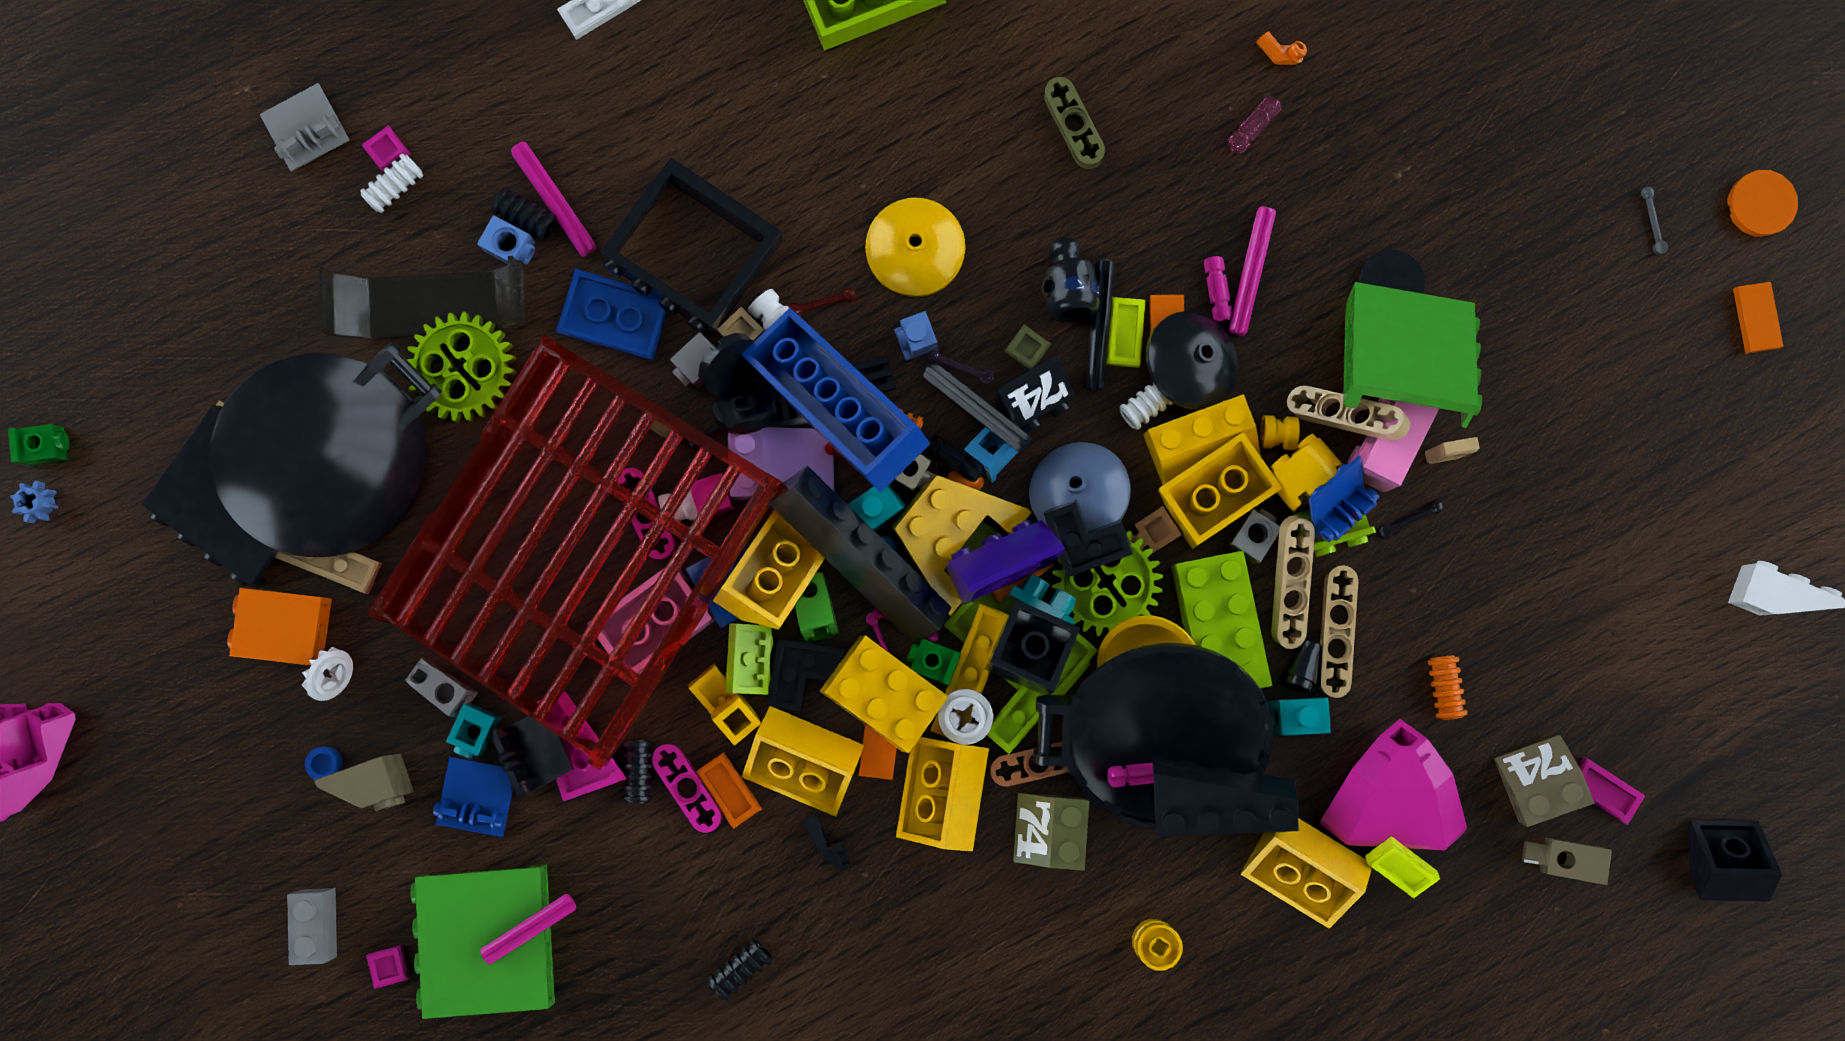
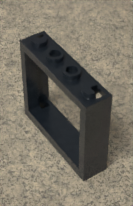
[600,158,782,336]

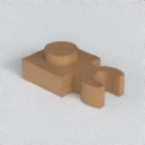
[1131,506,1182,553]

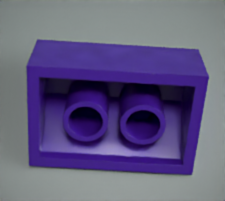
[946,520,1065,605]

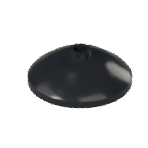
[1146,311,1239,410]

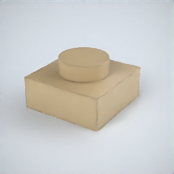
[717,307,765,341]

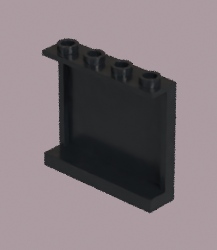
[142,405,279,586]

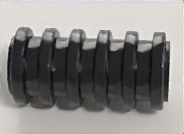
[492,187,556,241]
[621,740,652,803]
[708,938,772,1001]

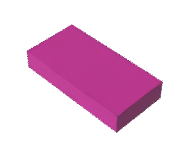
[1578,757,1645,825]

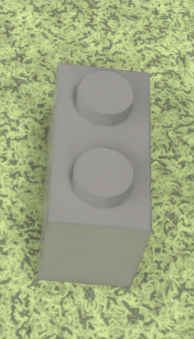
[287,888,337,965]

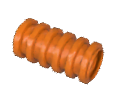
[1427,655,1467,720]

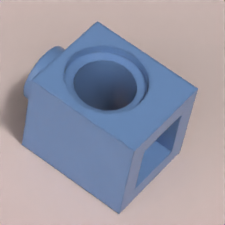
[477,215,535,270]

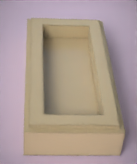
[1425,437,1480,464]

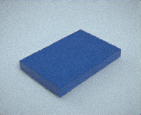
[556,268,668,361]

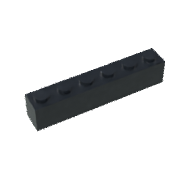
[769,466,952,644]

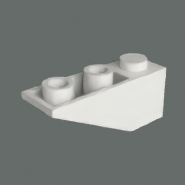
[1728,561,1845,615]

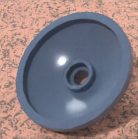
[1029,442,1131,531]

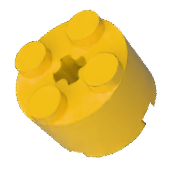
[1270,433,1343,513]

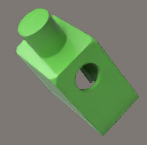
[795,572,840,643]

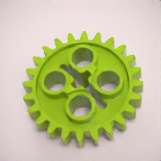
[407,312,517,422]
[1052,531,1163,636]

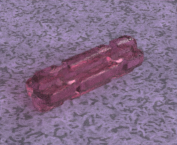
[1228,96,1282,154]

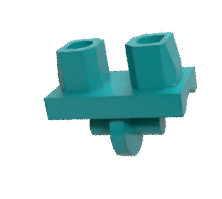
[1009,574,1076,624]

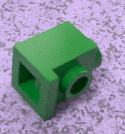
[8,424,70,466]
[906,639,961,685]

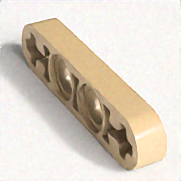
[1287,386,1411,441]
[1271,515,1315,649]
[1317,565,1358,698]

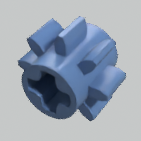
[10,481,59,523]

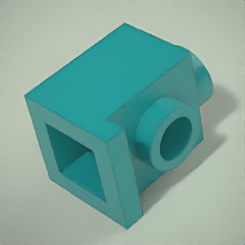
[446,703,502,759]

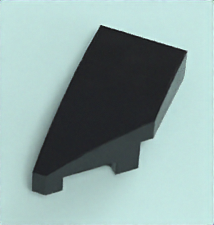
[803,812,851,871]

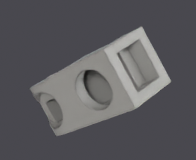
[405,657,478,717]

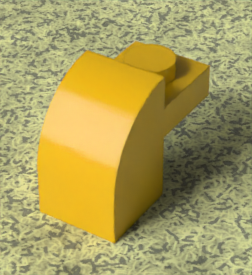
[688,663,761,746]

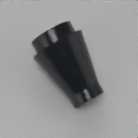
[1283,640,1322,693]

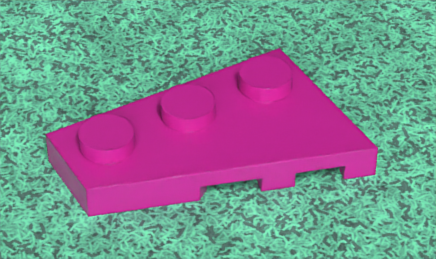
[531,692,627,801]

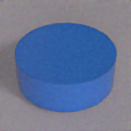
[305,746,343,780]

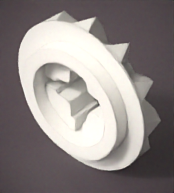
[302,647,353,701]
[938,689,994,745]

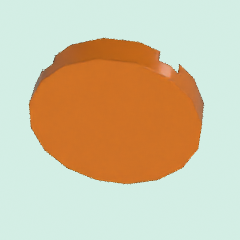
[1727,170,1798,237]

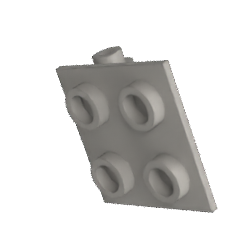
[260,83,350,172]

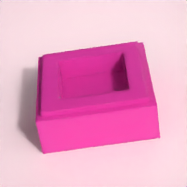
[362,125,411,173]
[366,944,411,989]

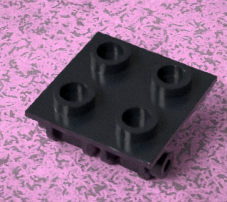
[490,707,574,799]

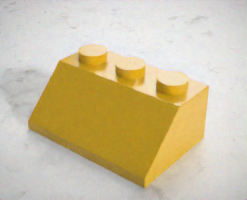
[1143,394,1261,485]
[1158,432,1282,549]
[713,509,825,630]
[742,706,865,817]
[896,737,989,851]
[1241,818,1372,929]

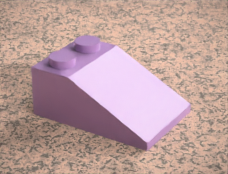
[728,427,834,500]

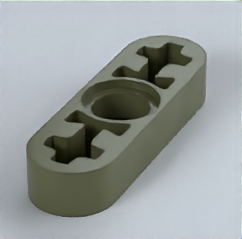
[1044,77,1105,169]

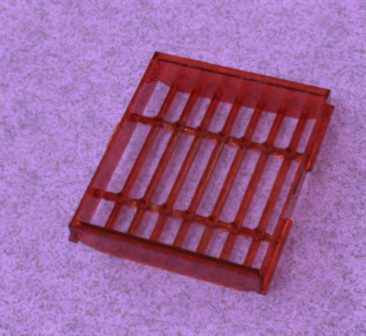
[367,334,783,770]

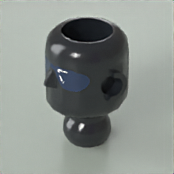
[1041,237,1100,323]

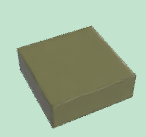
[1004,324,1051,371]

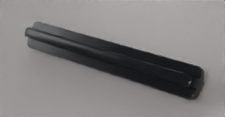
[1086,259,1114,391]
[923,362,1031,452]

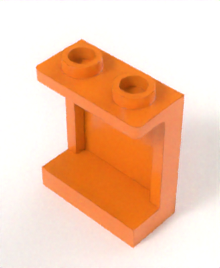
[227,588,332,666]

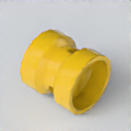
[1259,415,1300,451]

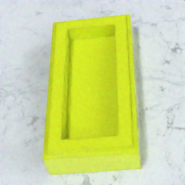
[1106,297,1145,368]
[1365,836,1440,898]

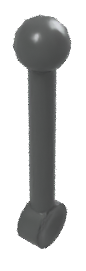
[1641,187,1668,255]

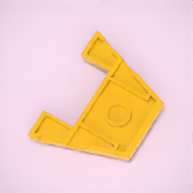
[891,474,1032,616]

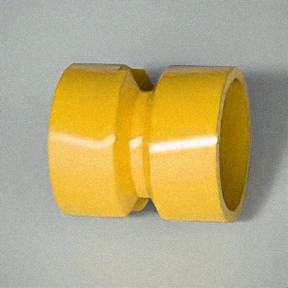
[1132,919,1183,970]

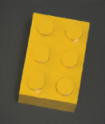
[819,636,948,754]

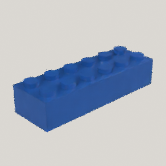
[741,308,931,493]

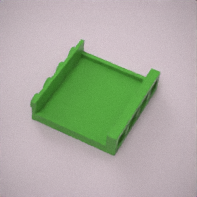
[1343,282,1482,428]
[411,864,555,1019]

